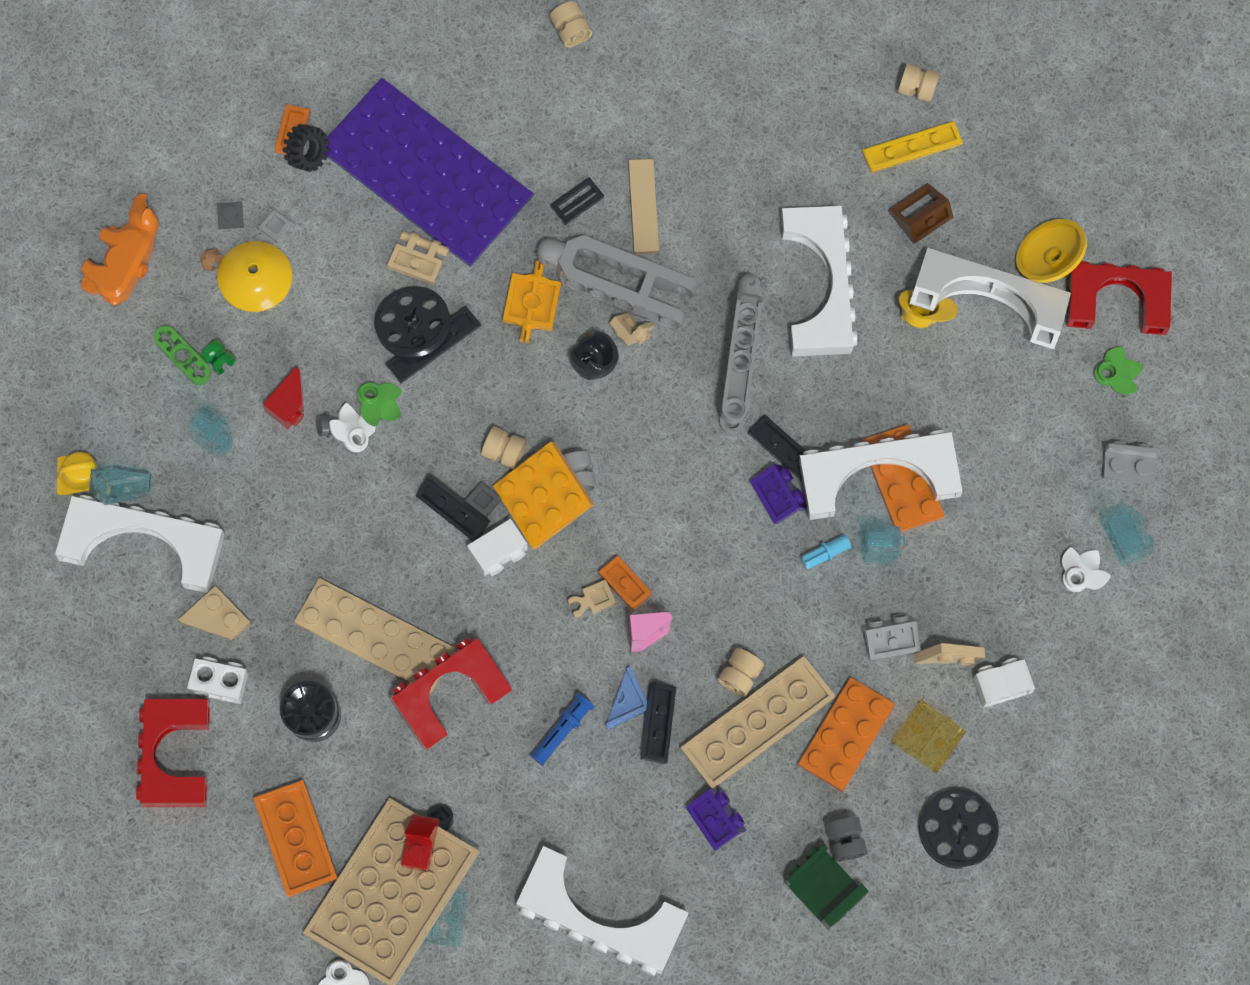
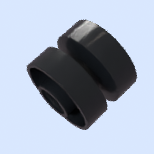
[280,681,341,742]

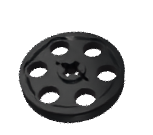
[374,286,451,358]
[919,789,999,869]

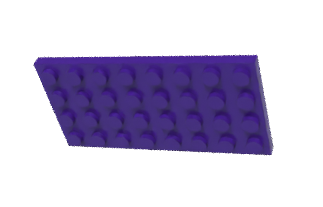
[325,78,533,267]

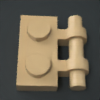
[387,231,449,286]

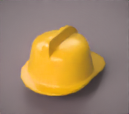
[899,290,958,328]
[57,452,100,495]

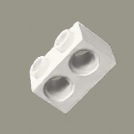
[187,657,248,704]

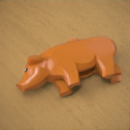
[81,194,160,306]

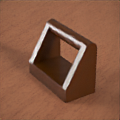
[888,183,954,244]

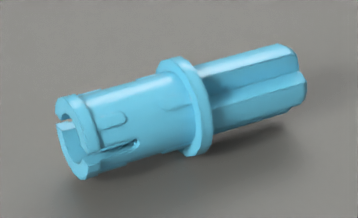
[801,534,851,569]

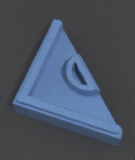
[606,666,647,730]

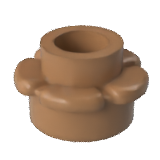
[200,248,223,272]

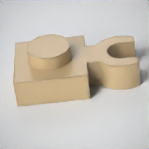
[567,580,616,618]

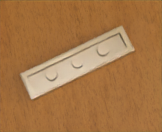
[629,159,659,255]

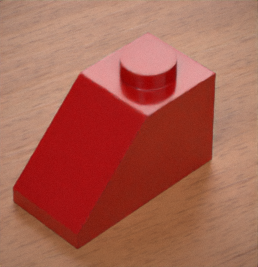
[263,367,304,429]

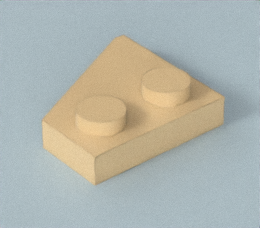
[178,586,251,641]
[914,643,985,666]

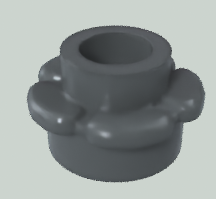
[316,413,335,438]

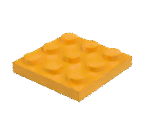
[493,442,595,549]

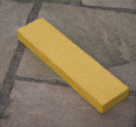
[862,121,963,173]

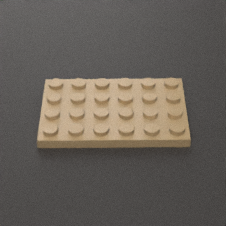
[303,798,479,985]

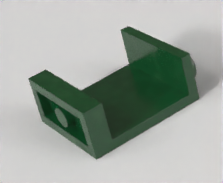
[785,845,869,930]

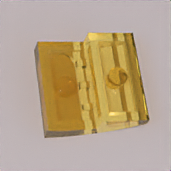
[891,700,966,773]

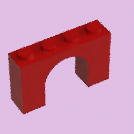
[1067,261,1172,335]
[388,637,512,750]
[136,699,210,808]

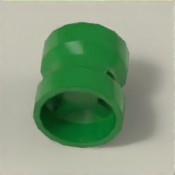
[201,339,236,375]

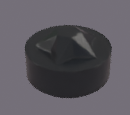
[427,805,454,831]

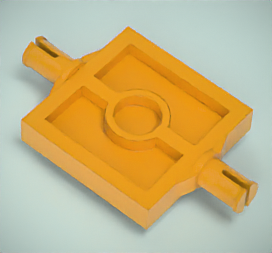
[503,261,561,343]

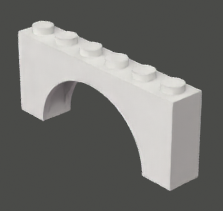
[781,206,857,357]
[910,248,1071,349]
[799,430,962,520]
[55,495,225,593]
[516,846,688,976]

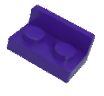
[750,464,807,524]
[685,788,746,851]

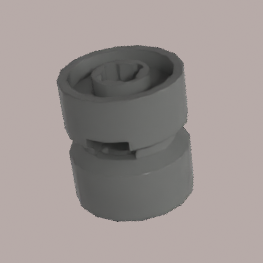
[826,817,868,862]

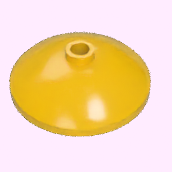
[1016,219,1087,283]
[217,241,293,312]

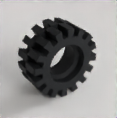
[283,124,330,172]

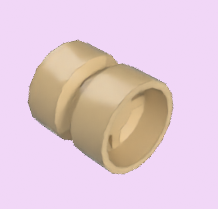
[550,1,592,48]
[898,63,940,103]
[481,426,527,470]
[717,648,764,697]

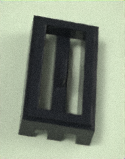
[550,177,604,225]

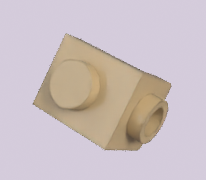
[610,313,655,345]

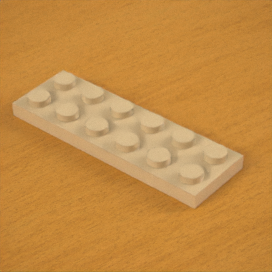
[294,578,456,694]
[680,656,836,789]

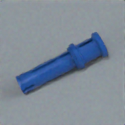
[530,693,595,766]

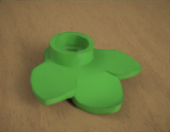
[1094,347,1143,395]
[357,382,402,427]

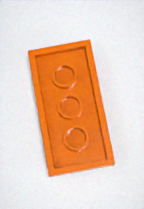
[861,424,945,534]
[797,677,895,793]
[253,780,338,898]

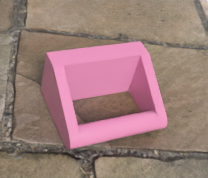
[629,612,672,652]

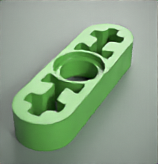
[154,326,211,385]

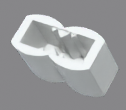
[973,658,1035,707]

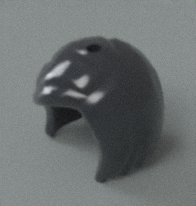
[569,331,619,380]

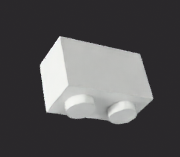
[467,519,527,577]

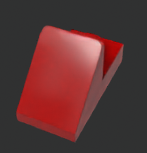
[401,815,440,871]

